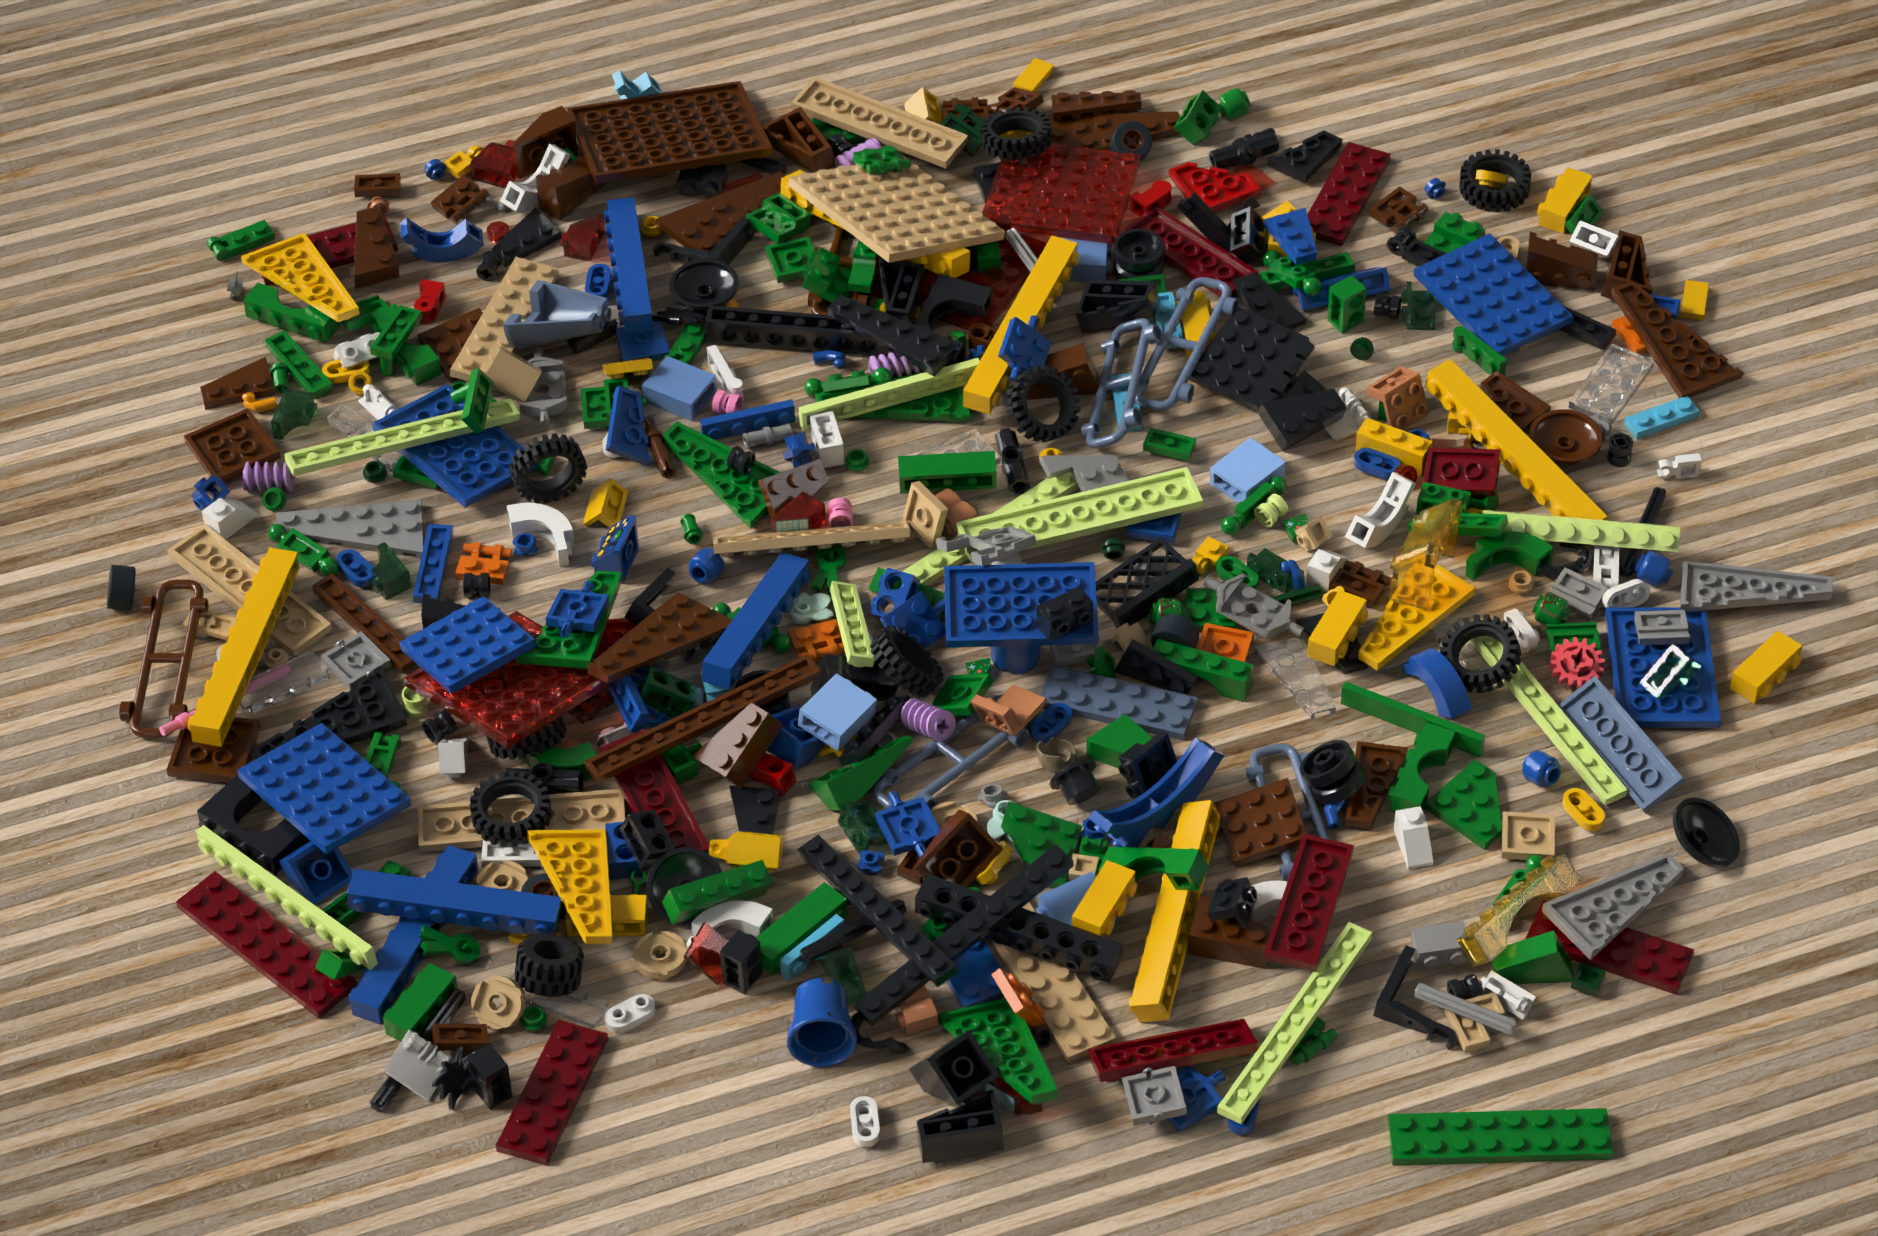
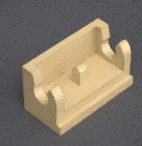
[182,610,236,643]

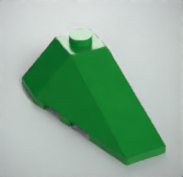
[808,736,913,813]

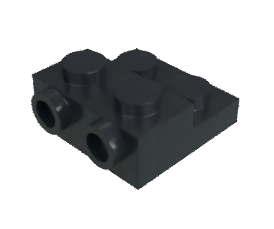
[1118,731,1177,799]

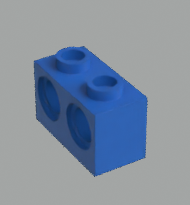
[871,567,921,620]
[605,822,641,880]

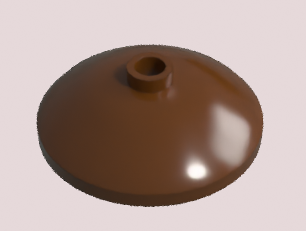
[1529,409,1602,465]

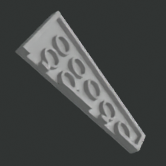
[276,499,424,558]
[1680,561,1833,612]
[1542,853,1684,960]

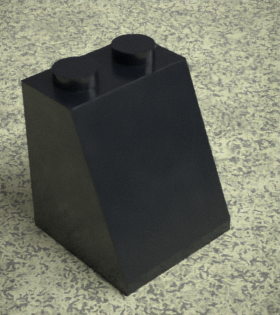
[909,1030,999,1106]

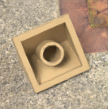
[486,347,542,402]

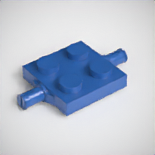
[998,315,1052,382]
[546,580,609,638]
[880,591,946,649]
[875,791,940,858]
[1149,1067,1225,1132]

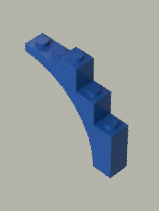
[1089,738,1225,848]

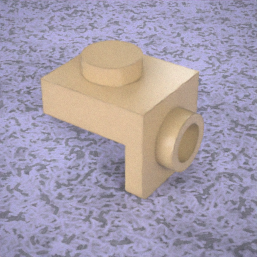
[1295,516,1333,552]
[1111,622,1153,653]

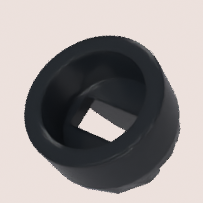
[1030,1025,1053,1049]

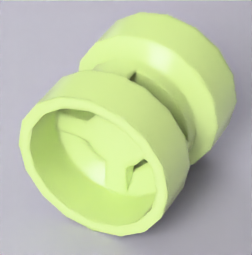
[1254,494,1288,527]
[402,683,430,719]

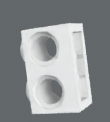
[809,411,844,468]

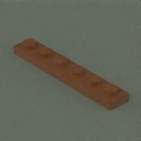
[312,573,417,674]

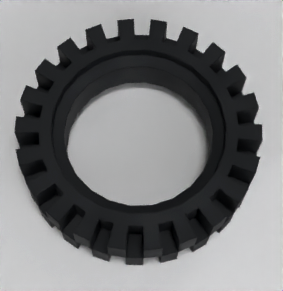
[981,107,1052,161]
[1459,149,1531,212]
[1006,365,1081,443]
[509,434,587,504]
[1440,614,1522,693]
[870,625,944,698]
[485,701,567,760]
[470,770,552,847]

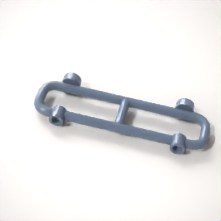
[1135,277,1239,411]
[1081,318,1162,448]
[872,695,1030,811]
[1246,743,1350,881]

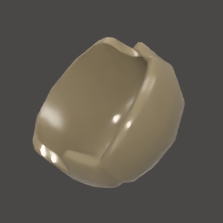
[1036,737,1077,772]

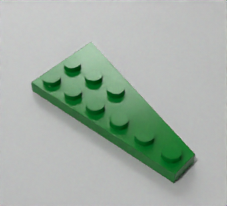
[938,998,1059,1104]

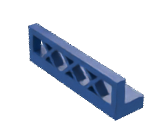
[1291,267,1391,310]

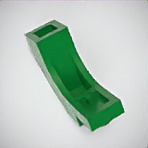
[1465,531,1554,581]
[523,720,596,781]

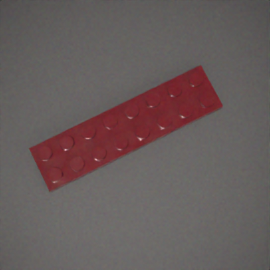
[176,871,358,1019]

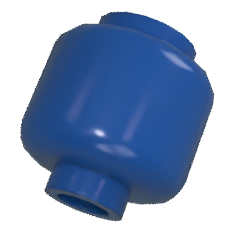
[688,548,724,584]
[1634,551,1673,587]
[1522,750,1561,788]

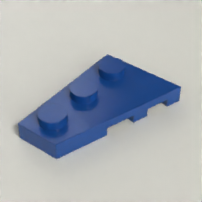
[1264,208,1317,265]
[606,385,652,466]

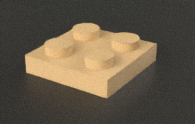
[902,481,948,549]
[1502,811,1555,862]

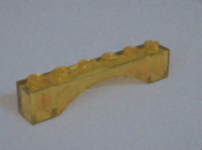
[1457,854,1582,967]

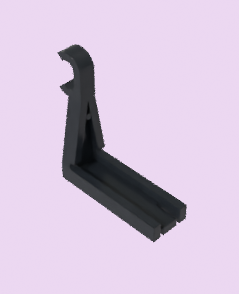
[1176,192,1260,250]
[653,217,753,265]
[624,567,695,661]
[1373,945,1456,1050]

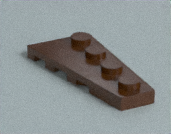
[1051,90,1142,121]
[1345,741,1408,829]

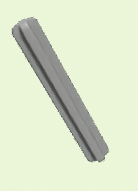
[1005,228,1063,303]
[1414,983,1516,1034]

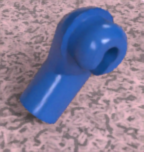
[812,350,846,368]
[1281,559,1305,591]
[1324,799,1348,830]

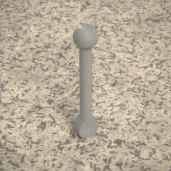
[484,197,507,212]

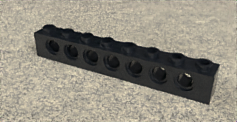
[705,305,893,357]
[915,874,1123,983]

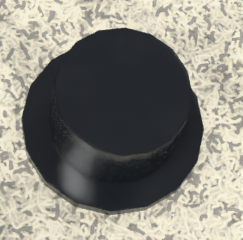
[1049,759,1100,805]

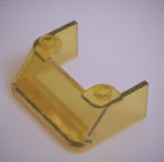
[1389,499,1463,610]

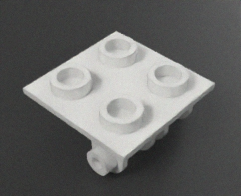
[1325,387,1373,441]
[383,1030,452,1101]

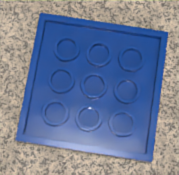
[399,596,537,694]

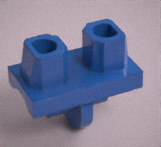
[783,432,816,468]

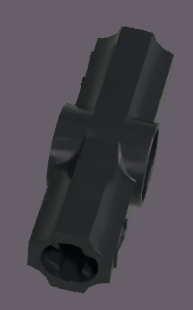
[1209,132,1279,169]
[995,428,1030,494]
[504,763,584,795]

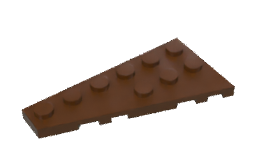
[1048,111,1180,166]
[655,172,786,253]
[1611,281,1744,398]
[588,592,732,684]

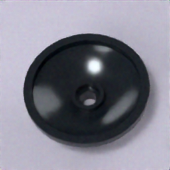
[669,259,739,311]
[1673,797,1740,868]
[646,847,722,926]

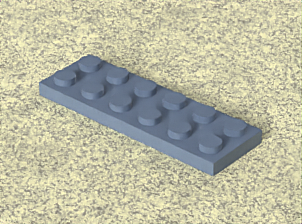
[1040,664,1198,741]
[1558,676,1686,814]

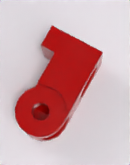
[1130,180,1172,217]
[414,279,446,325]
[749,753,796,796]

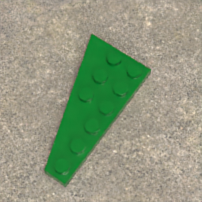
[815,372,971,422]
[663,421,781,529]
[516,570,622,669]

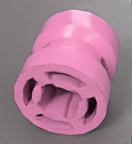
[712,390,743,414]
[828,498,853,528]

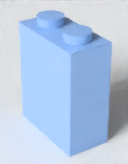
[1210,437,1286,503]
[798,673,877,751]

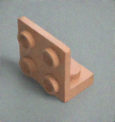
[1366,366,1429,430]
[970,685,1047,736]

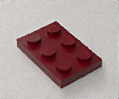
[1423,448,1502,496]

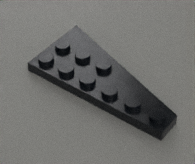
[254,667,407,759]

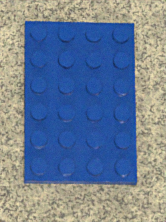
[1414,233,1573,356]
[373,384,539,508]
[944,562,1099,648]
[1605,607,1721,728]
[237,723,411,854]

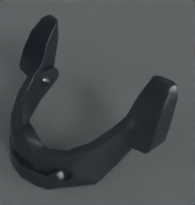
[1539,542,1592,581]
[851,1012,910,1053]

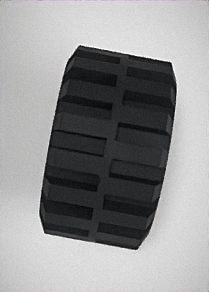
[514,934,584,997]

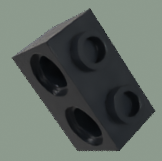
[1230,207,1266,264]
[620,809,676,870]
[720,930,763,995]
[467,1044,513,1110]

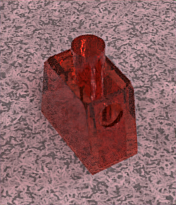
[470,140,517,189]

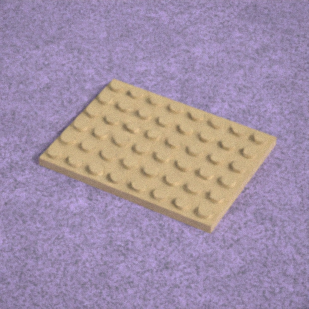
[788,156,1005,263]

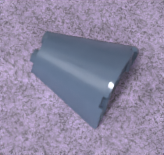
[503,280,612,349]

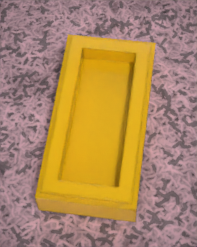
[1013,58,1054,93]
[1680,280,1709,321]

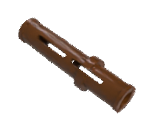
[643,416,676,478]

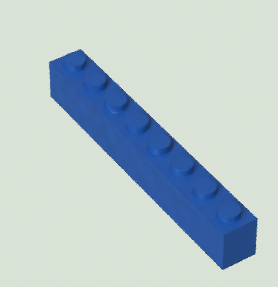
[604,197,653,334]
[702,552,811,689]
[349,845,479,1025]
[347,869,562,935]

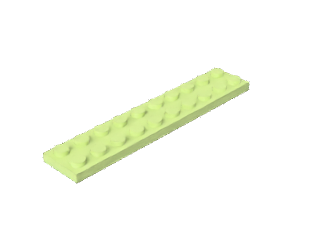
[956,467,1203,563]

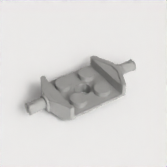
[519,346,568,428]
[1203,574,1305,639]

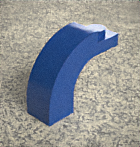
[400,218,484,262]
[1401,648,1472,719]

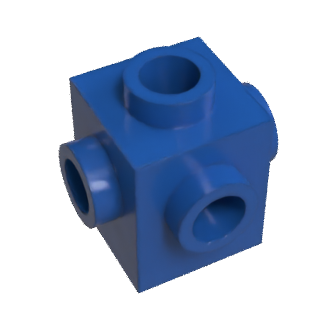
[191,474,230,510]

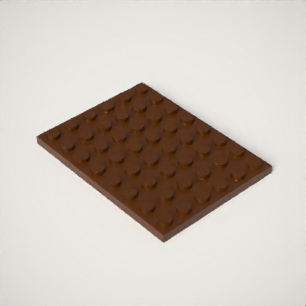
[567,81,773,184]

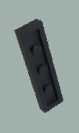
[838,694,910,766]

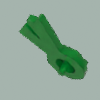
[810,545,846,592]
[418,925,480,965]

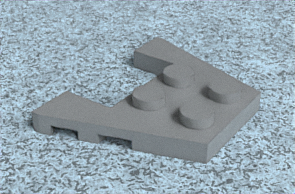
[1039,455,1129,538]
[936,526,1036,566]

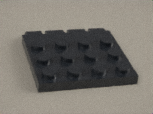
[1189,306,1315,411]

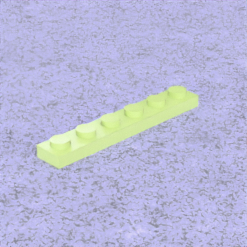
[830,581,875,668]

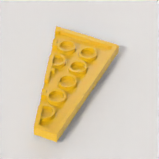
[241,233,360,322]
[1358,553,1475,671]
[527,829,612,944]

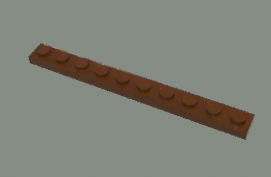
[585,654,821,784]

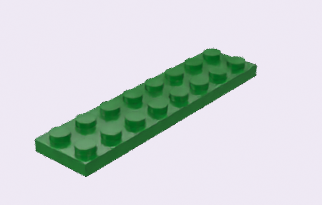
[1388,1108,1613,1165]

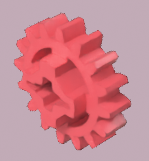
[1549,637,1605,690]

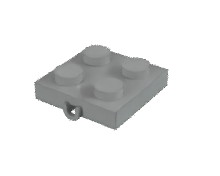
[321,631,391,690]
[1122,1066,1187,1126]

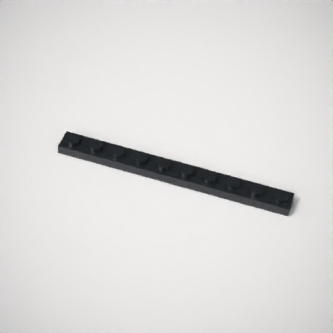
[1402,239,1616,350]
[797,835,959,987]
[854,844,1074,1026]

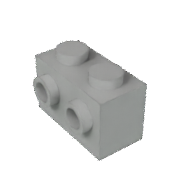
[1410,921,1471,970]

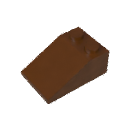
[513,106,578,179]
[913,810,1003,887]

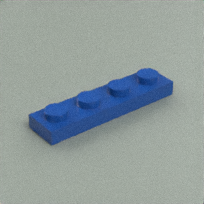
[700,399,795,440]
[413,524,453,603]

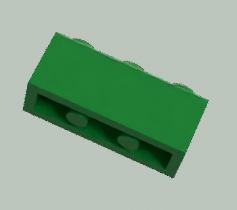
[383,963,458,1041]

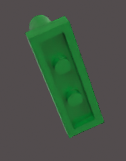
[370,305,422,376]
[451,368,494,435]

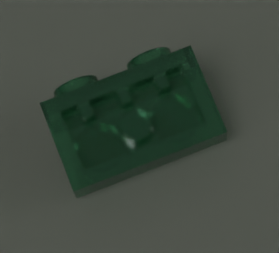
[1401,281,1435,330]
[1247,548,1304,593]
[838,801,888,854]

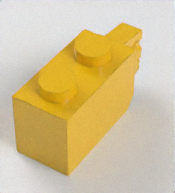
[709,831,784,872]

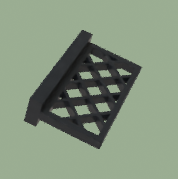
[1096,537,1199,629]

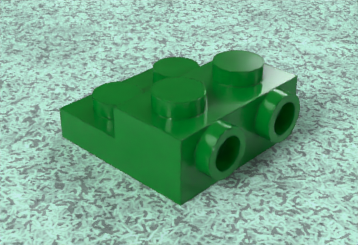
[1423,212,1485,253]
[802,247,851,303]

